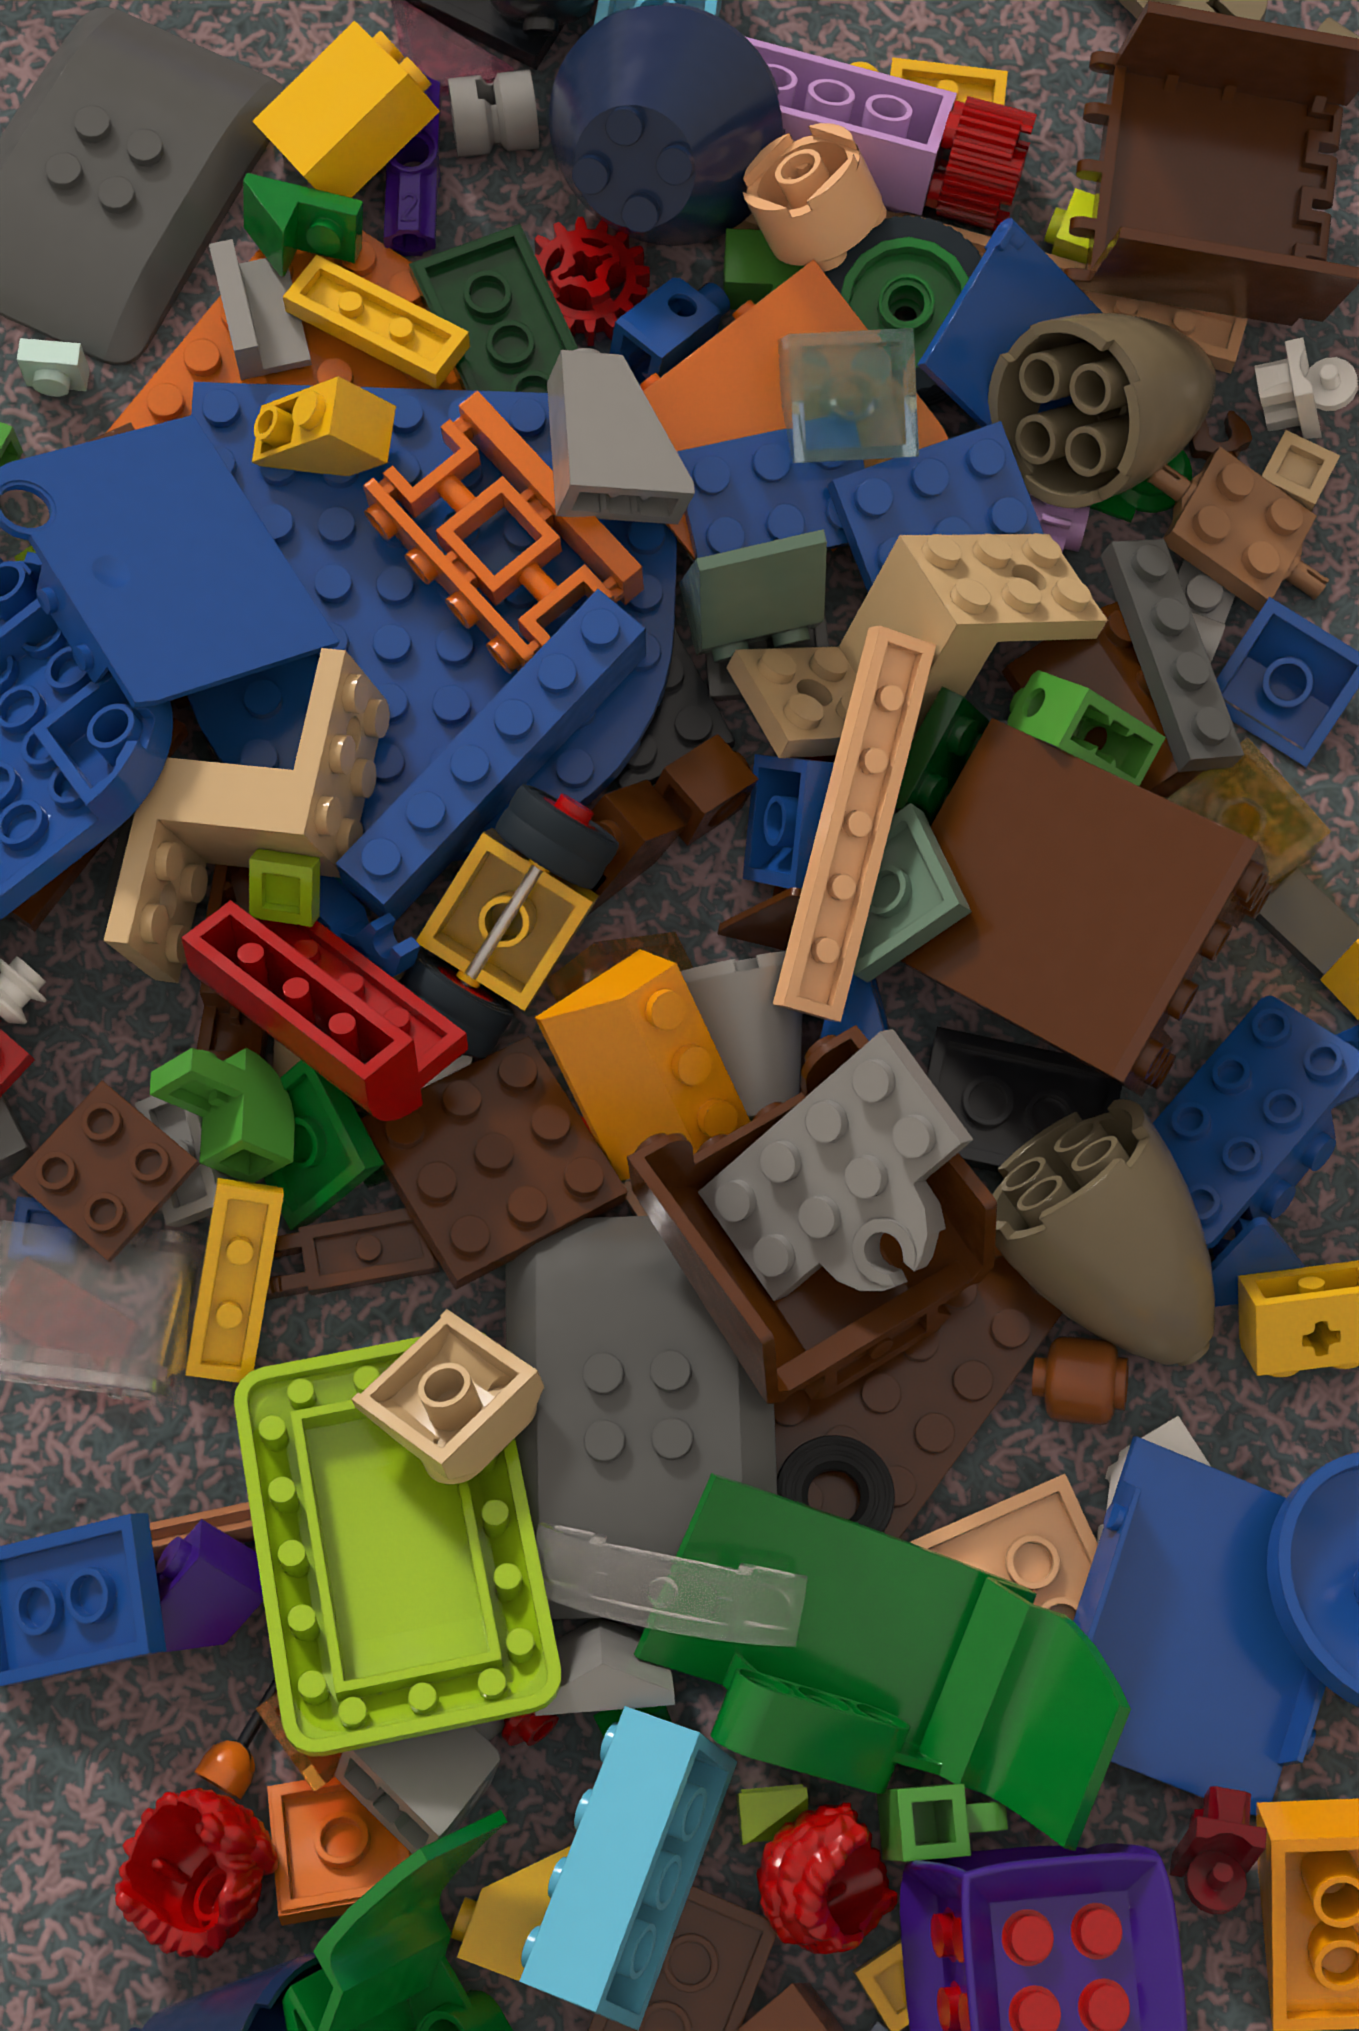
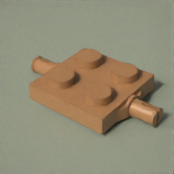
[1146,446,1329,612]

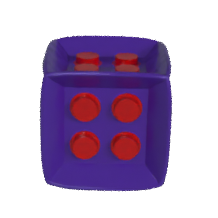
[900,1843,1188,2031]

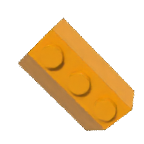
[535,949,751,1181]

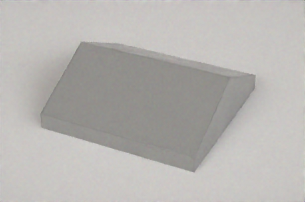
[535,1618,675,1716]

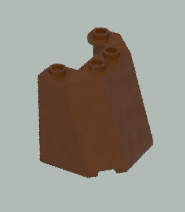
[627,1025,997,1404]

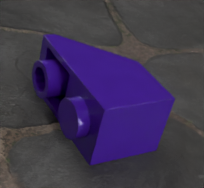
[156,1519,263,1653]

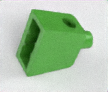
[1007,670,1166,786]

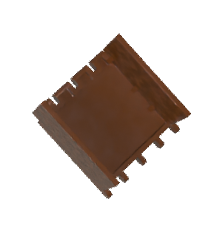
[1064,0,1359,326]

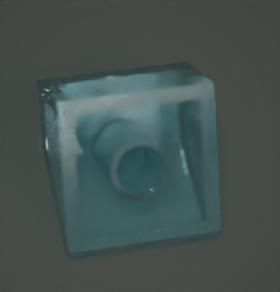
[778,328,919,463]

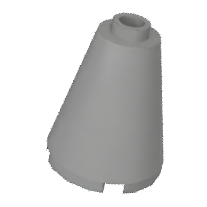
[681,951,803,1121]

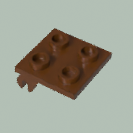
[12,1080,200,1263]

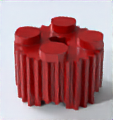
[925,96,1037,231]

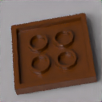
[361,1036,628,1290]

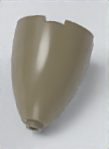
[988,313,1216,508]
[992,1099,1215,1366]

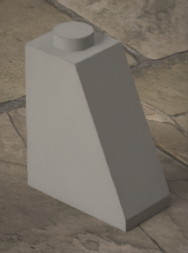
[547,348,695,524]

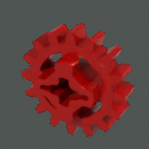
[534,217,650,346]

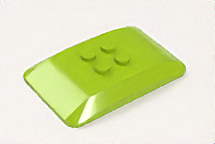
[234,1333,561,1756]

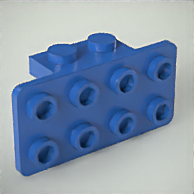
[1153,996,1359,1249]

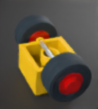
[399,784,619,1058]

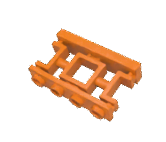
[363,390,644,674]

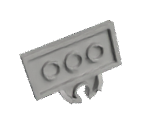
[698,1029,973,1301]

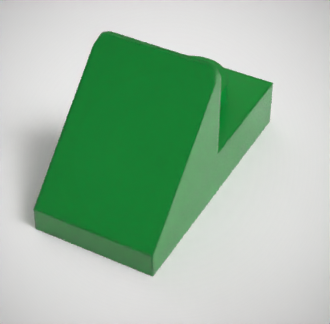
[243,173,363,277]

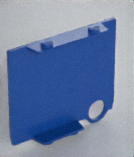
[0,415,340,708]
[1073,1436,1326,1816]

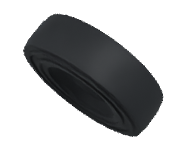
[777,1435,895,1532]

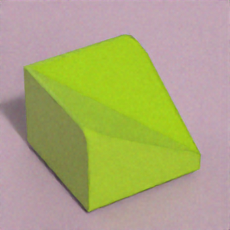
[736,1784,808,1846]

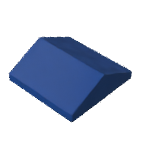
[1216,597,1359,767]

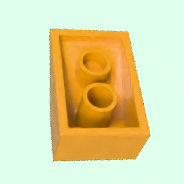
[1256,1798,1359,2031]

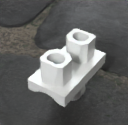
[1254,337,1358,439]

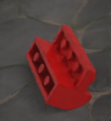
[181,900,468,1121]

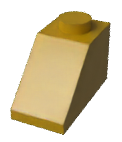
[451,1846,571,1981]

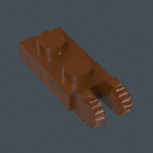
[266,1208,440,1300]

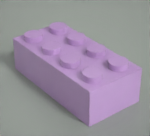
[746,37,957,215]

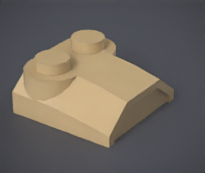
[351,1309,544,1484]

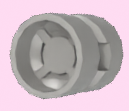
[448,69,539,158]

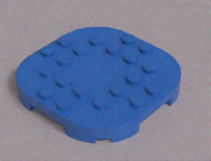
[0,552,173,920]

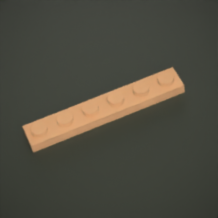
[773,625,936,1022]

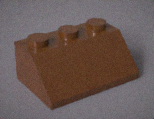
[1002,602,1206,798]

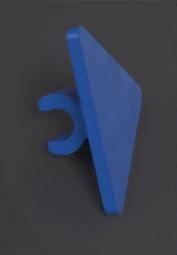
[1211,1217,1306,1307]

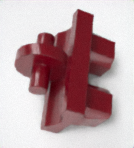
[1169,1786,1267,1915]

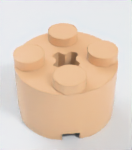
[743,123,887,272]

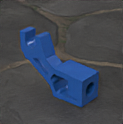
[317,876,420,977]

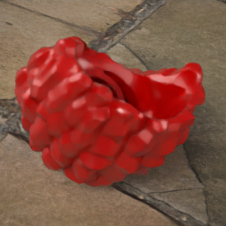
[115,1788,279,1959]
[756,1803,898,1954]

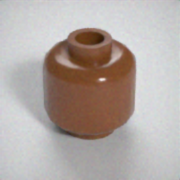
[1032,1336,1129,1425]

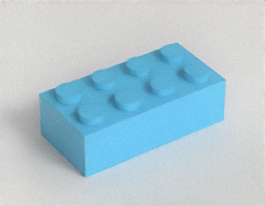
[519,1706,737,2031]

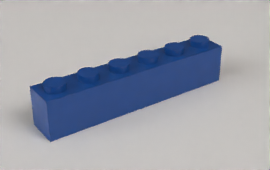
[336,589,646,920]

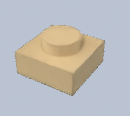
[1262,430,1340,512]

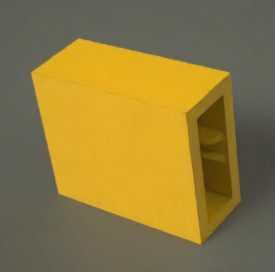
[253,20,440,198]

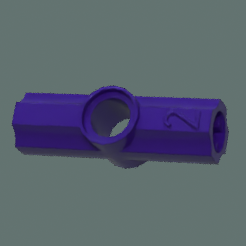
[383,72,441,256]

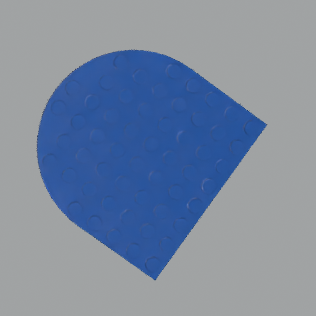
[187,382,677,862]

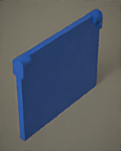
[917,218,1103,428]

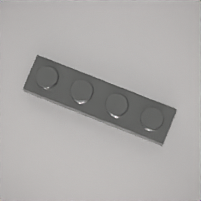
[1101,539,1244,772]

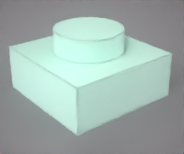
[17,338,90,397]

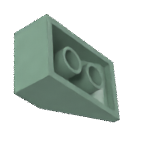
[679,529,827,663]

